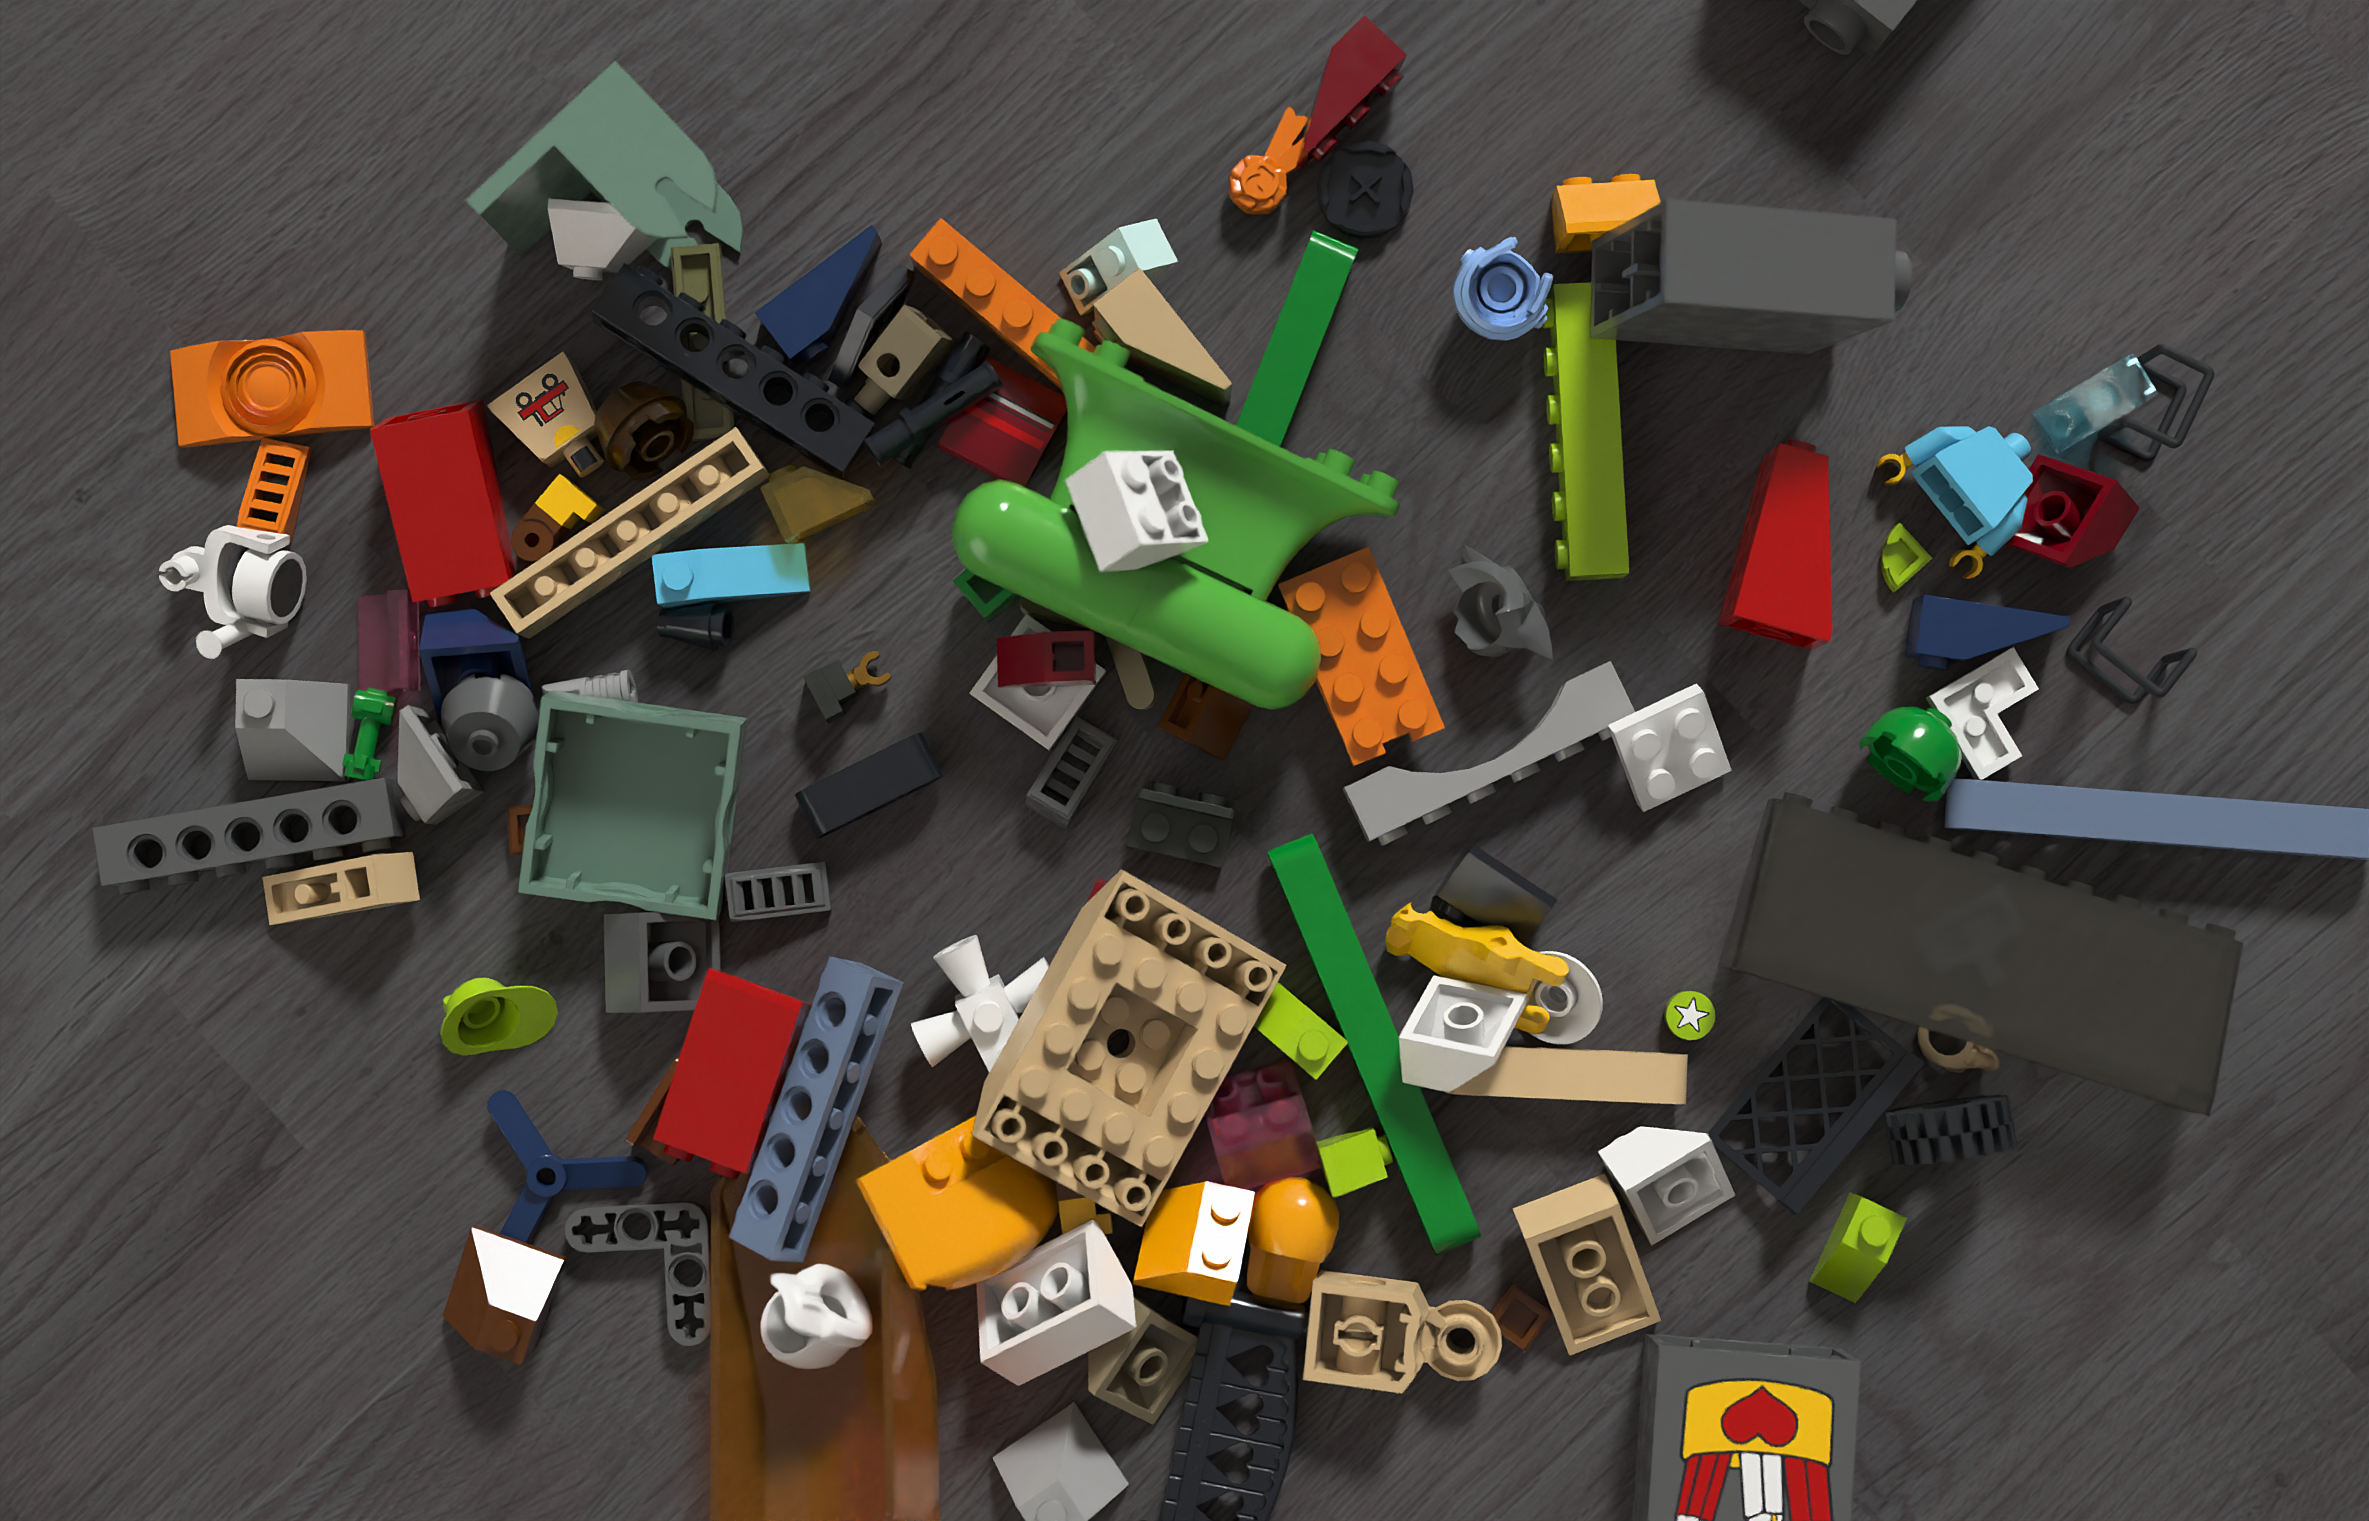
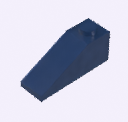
[755,225,882,367]
[1905,595,2070,671]

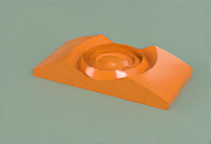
[170,330,374,448]

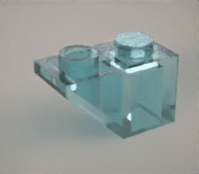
[2032,353,2158,454]

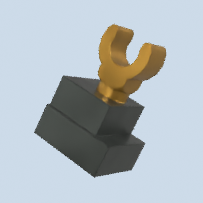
[803,651,891,724]

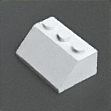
[976,1219,1136,1386]

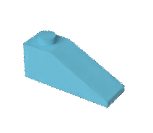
[651,543,811,609]

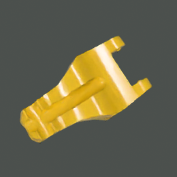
[1385,902,1569,1034]

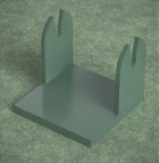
[466,61,744,271]

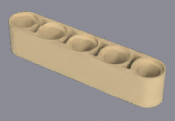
[1445,1046,1688,1104]

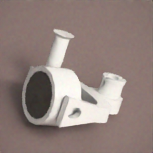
[159,525,307,659]

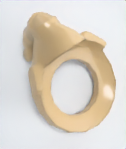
[1917,1005,2000,1073]

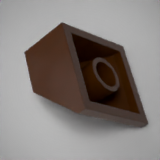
[443,1224,566,1365]

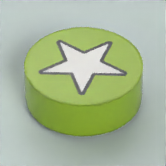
[1664,991,1715,1040]

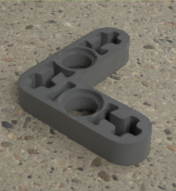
[564,1201,715,1346]

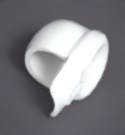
[761,1264,872,1369]

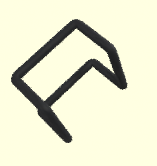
[2098,344,2215,461]
[2067,597,2197,704]

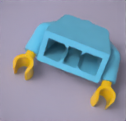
[1876,426,2033,579]

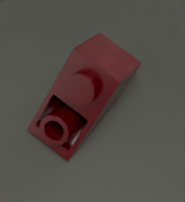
[996,630,1097,688]

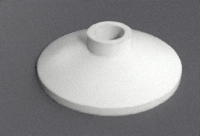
[1527,951,1603,1044]

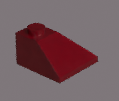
[2005,454,2140,568]

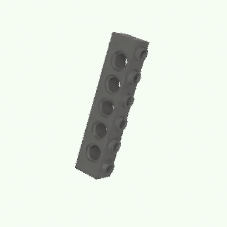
[92,778,406,895]

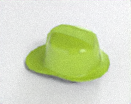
[440,977,558,1056]

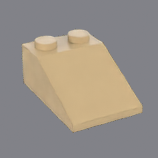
[1092,268,1232,406]
[1513,1174,1661,1356]

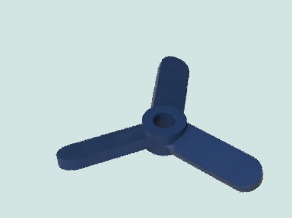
[487,1090,647,1244]

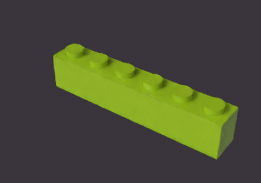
[1542,282,1629,581]

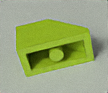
[1254,982,1348,1080]
[1315,1126,1393,1197]
[1809,1192,1907,1303]

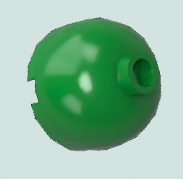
[1859,707,1962,802]

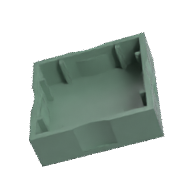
[518,690,748,920]

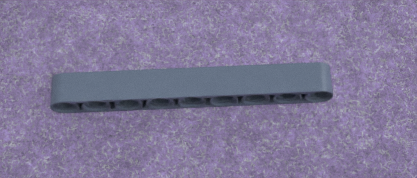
[1944,779,2369,860]

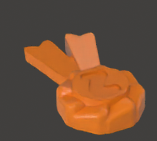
[1228,107,1315,215]

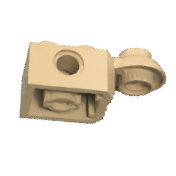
[1303,1270,1502,1393]

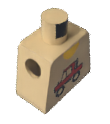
[487,352,604,477]

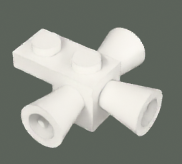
[911,935,1049,1073]

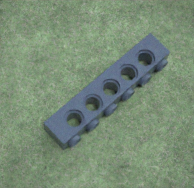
[729,957,903,1262]

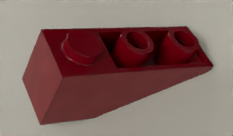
[1296,15,1407,169]

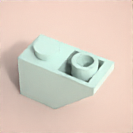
[1059,219,1178,315]

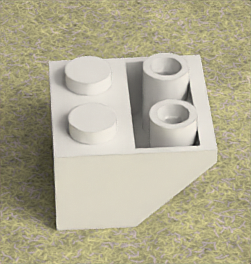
[1065,451,1209,572]

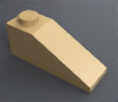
[263,852,420,925]

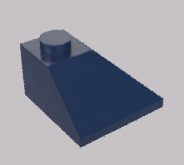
[419,609,537,724]

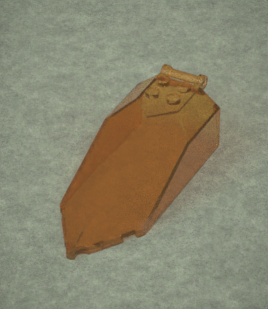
[710,1113,940,1521]

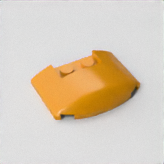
[856,1115,1060,1290]

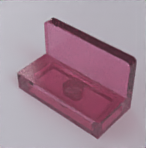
[358,590,420,692]

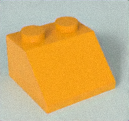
[1551,174,1660,254]
[1133,1181,1255,1306]

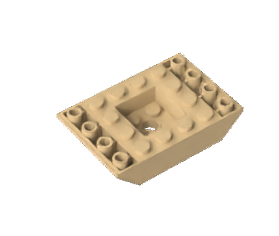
[972,870,1287,1227]

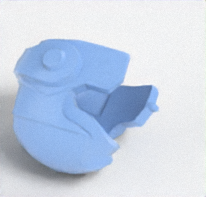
[1452,237,1553,341]

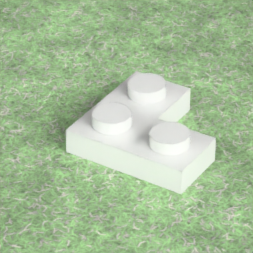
[1926,647,2039,780]

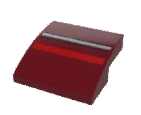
[937,356,1067,487]

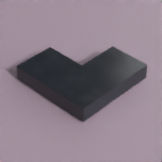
[828,264,915,389]

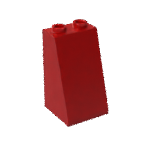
[370,399,516,607]
[1717,439,1832,650]
[653,968,812,1179]

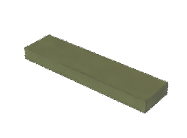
[670,243,736,441]

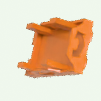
[1278,547,1445,767]

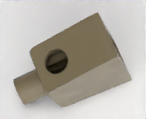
[852,305,959,416]

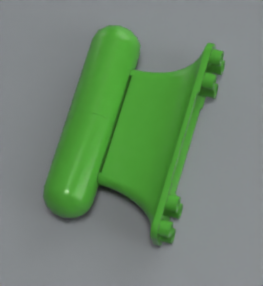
[951,318,1401,710]

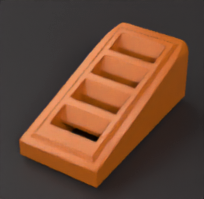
[236,438,312,543]

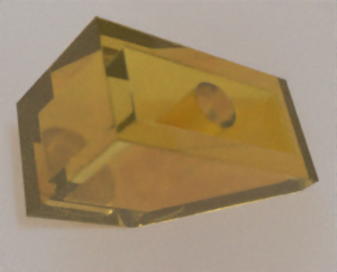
[760,465,878,544]

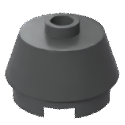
[441,674,539,771]

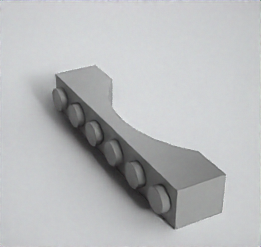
[1342,661,1635,846]

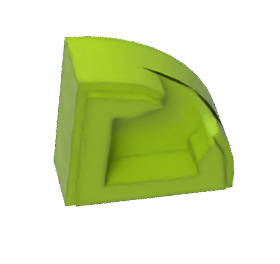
[1880,522,1932,592]

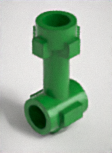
[342,687,398,781]

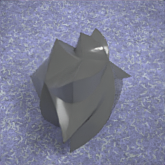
[1448,545,1553,660]

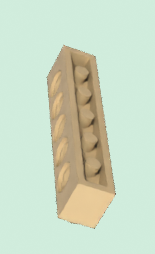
[490,427,771,639]

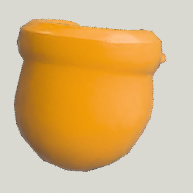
[1247,1176,1339,1303]

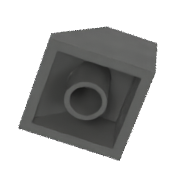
[604,912,720,1013]

